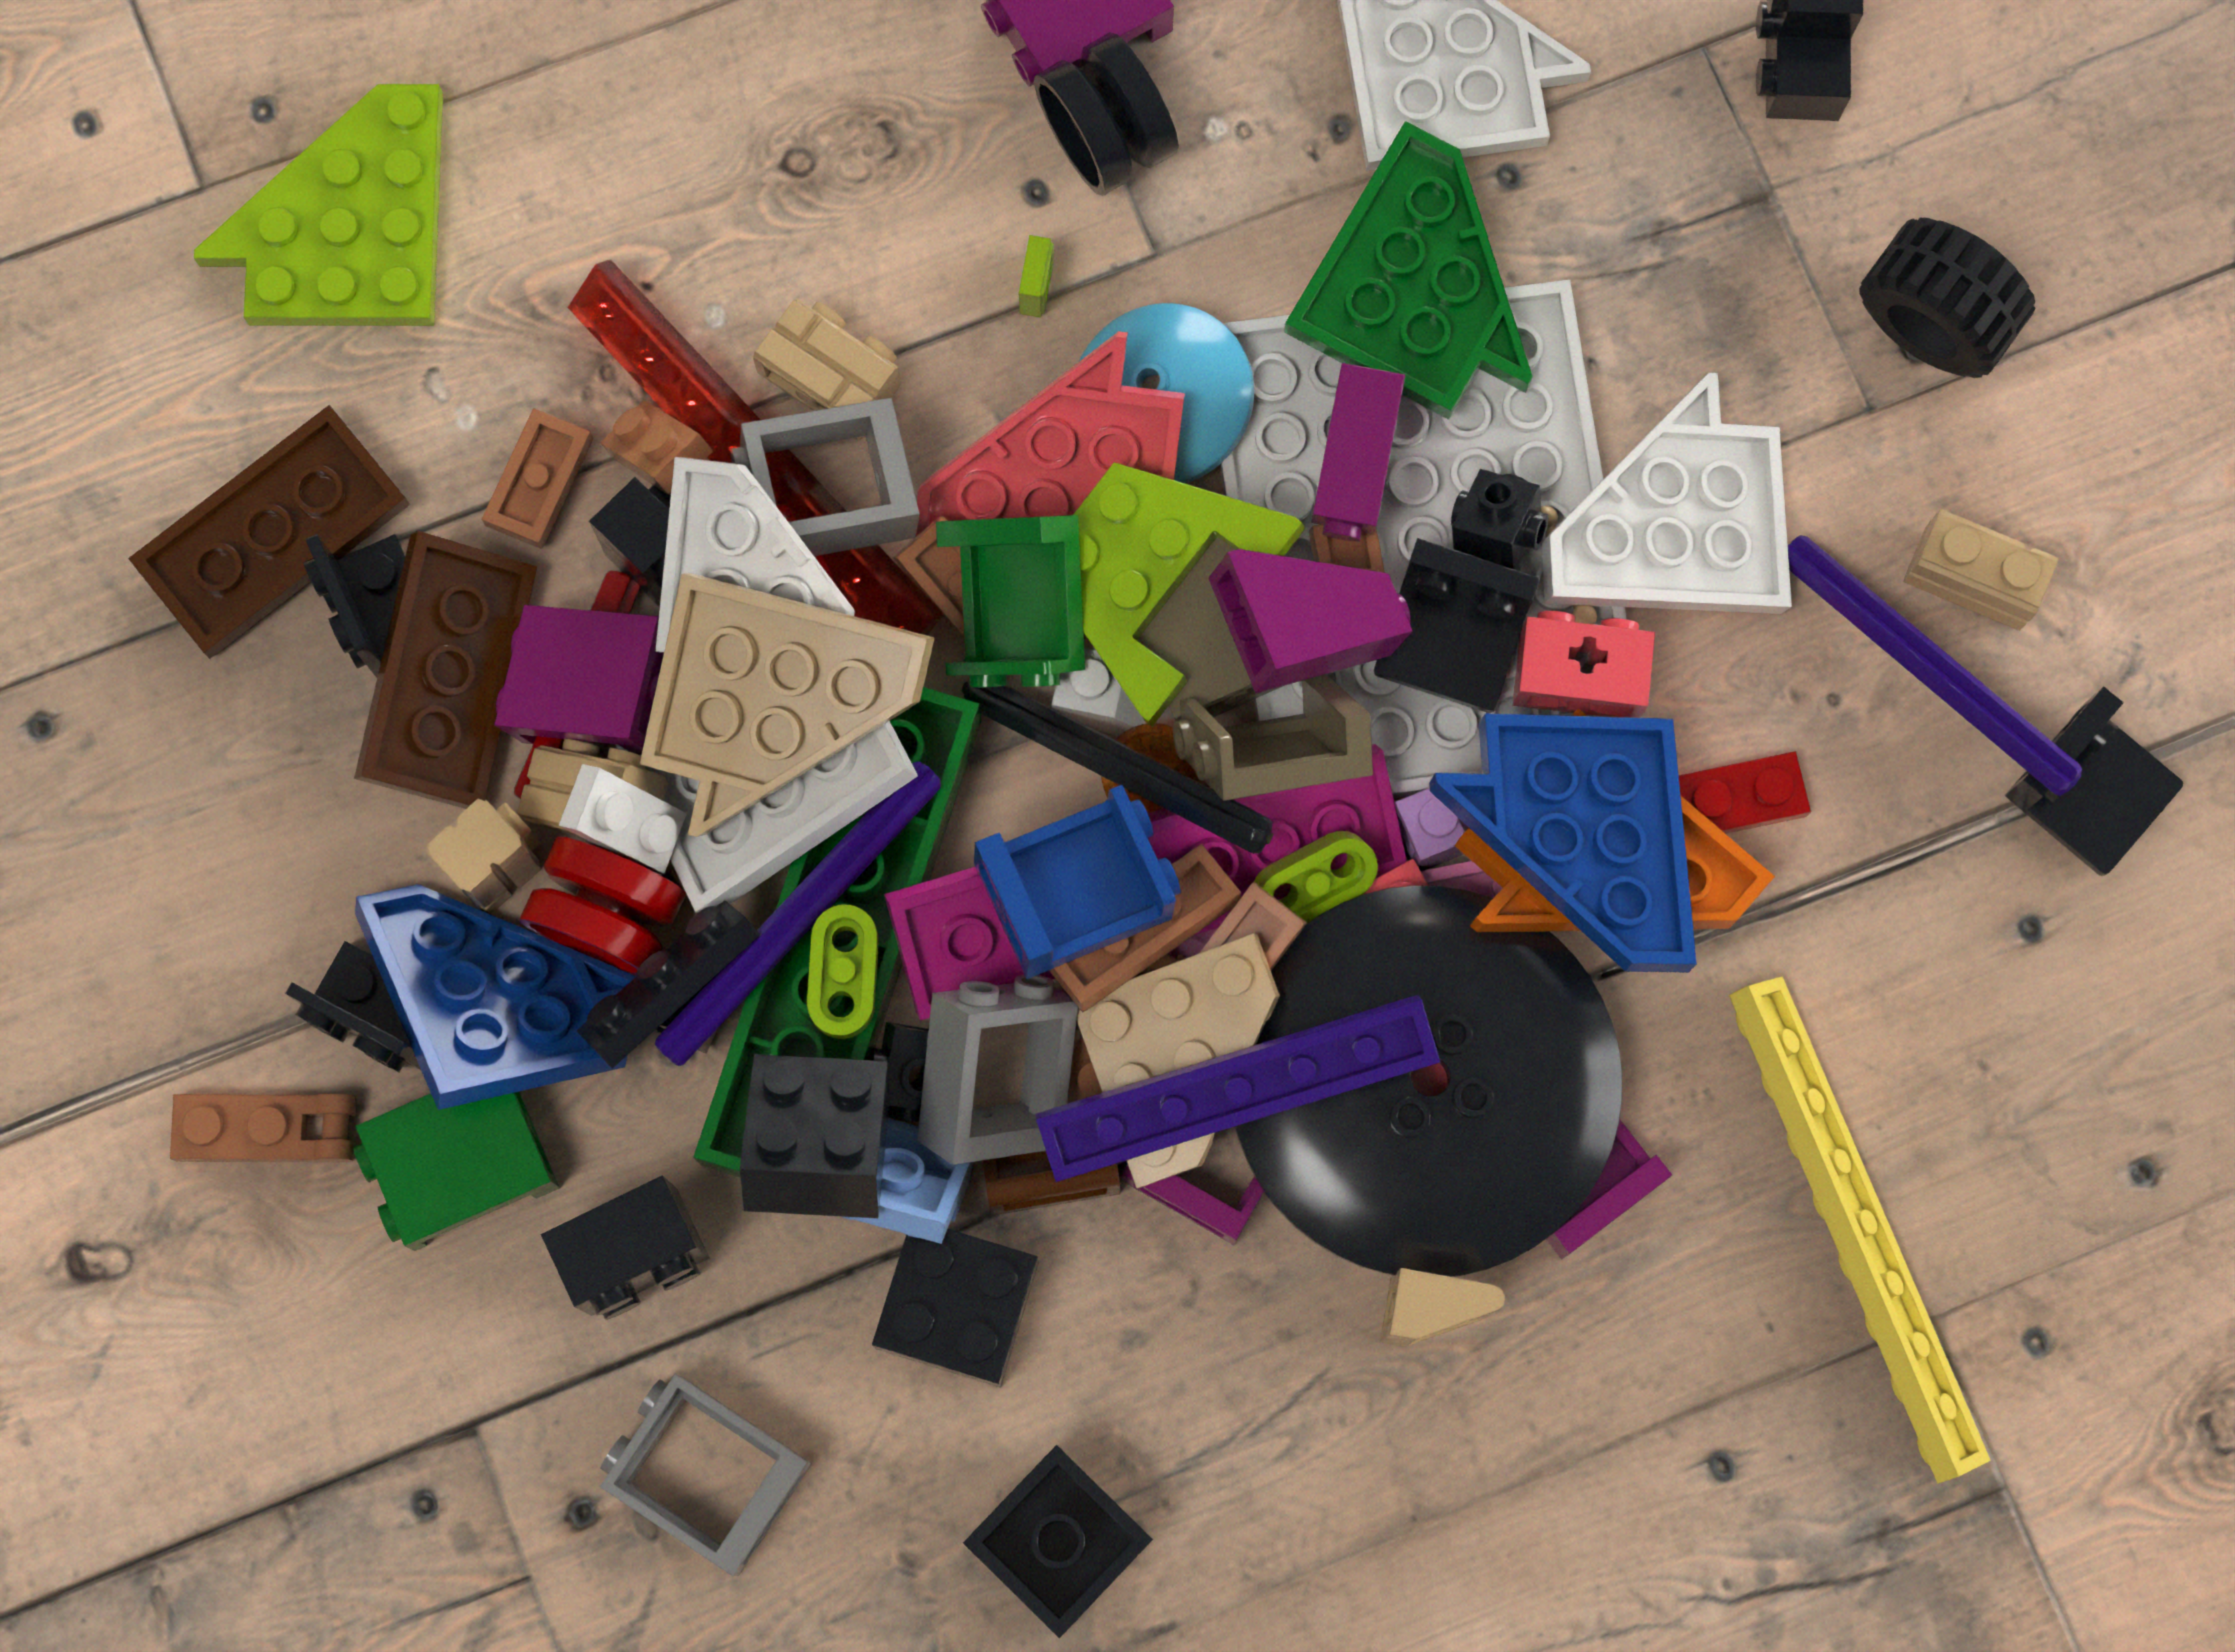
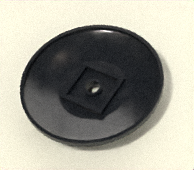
[1235,885,1622,1277]

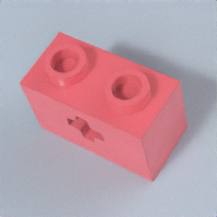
[1512,611,1655,718]

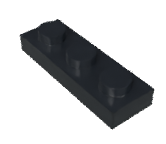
[576,901,760,1069]

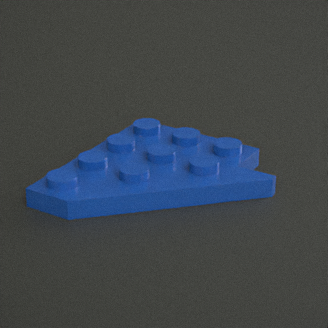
[1429,713,1697,973]
[355,884,636,1110]

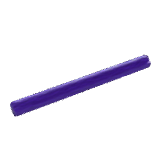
[1788,535,2082,796]
[655,761,941,1066]

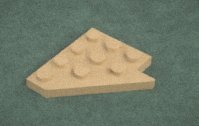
[640,573,934,837]

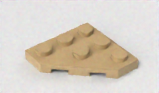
[1077,933,1280,1188]

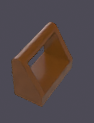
[982,1151,1120,1216]

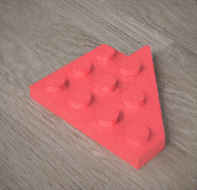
[913,331,1185,539]

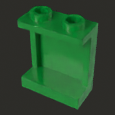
[936,515,1085,687]
[353,1091,560,1251]

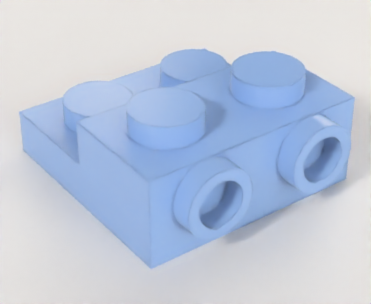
[843,1118,974,1244]

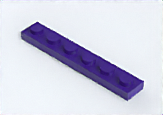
[1035,995,1440,1182]

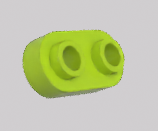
[1254,831,1378,924]
[807,905,879,1039]

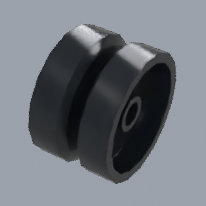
[1034,32,1179,196]

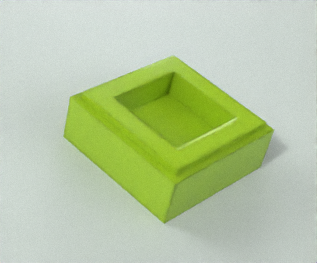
[1019,235,1054,318]

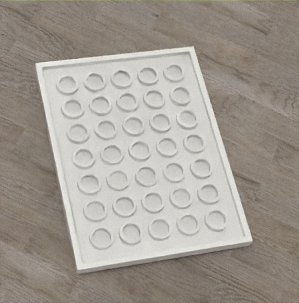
[1220,280,1643,798]

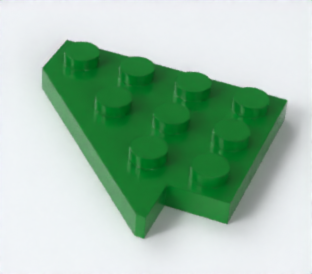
[1284,121,1533,420]

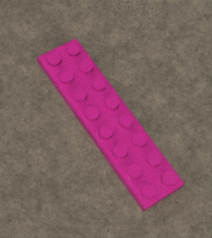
[884,744,1407,1021]

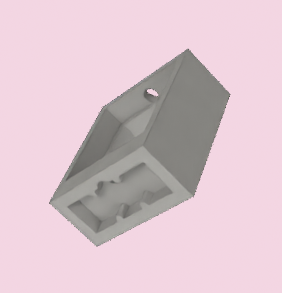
[730,397,920,556]
[917,975,1078,1165]
[600,1374,812,1576]

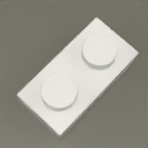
[559,764,687,874]

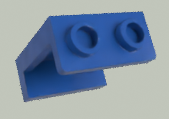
[974,785,1181,979]

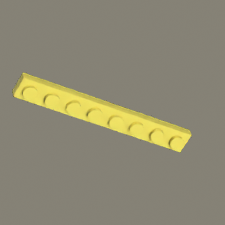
[1729,977,1991,1484]

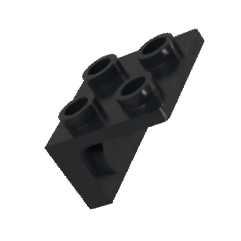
[303,534,406,678]
[1373,538,1540,713]
[2004,686,2183,876]
[285,941,421,1073]

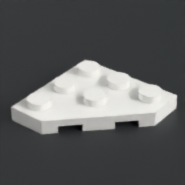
[656,457,855,652]

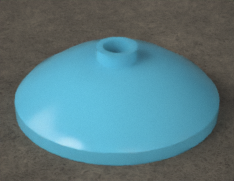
[1079,303,1254,484]

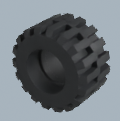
[1859,217,2036,378]

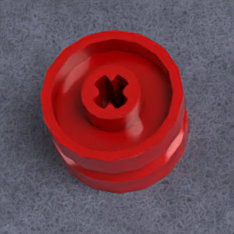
[519,837,686,975]

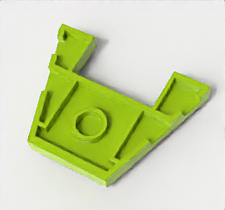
[1073,462,1305,727]

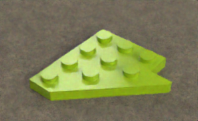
[194,84,443,326]

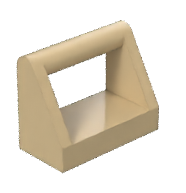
[1380,1268,1505,1347]

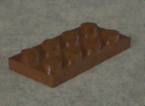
[128,405,410,659]
[354,531,537,809]

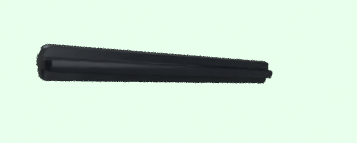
[961,682,1274,854]

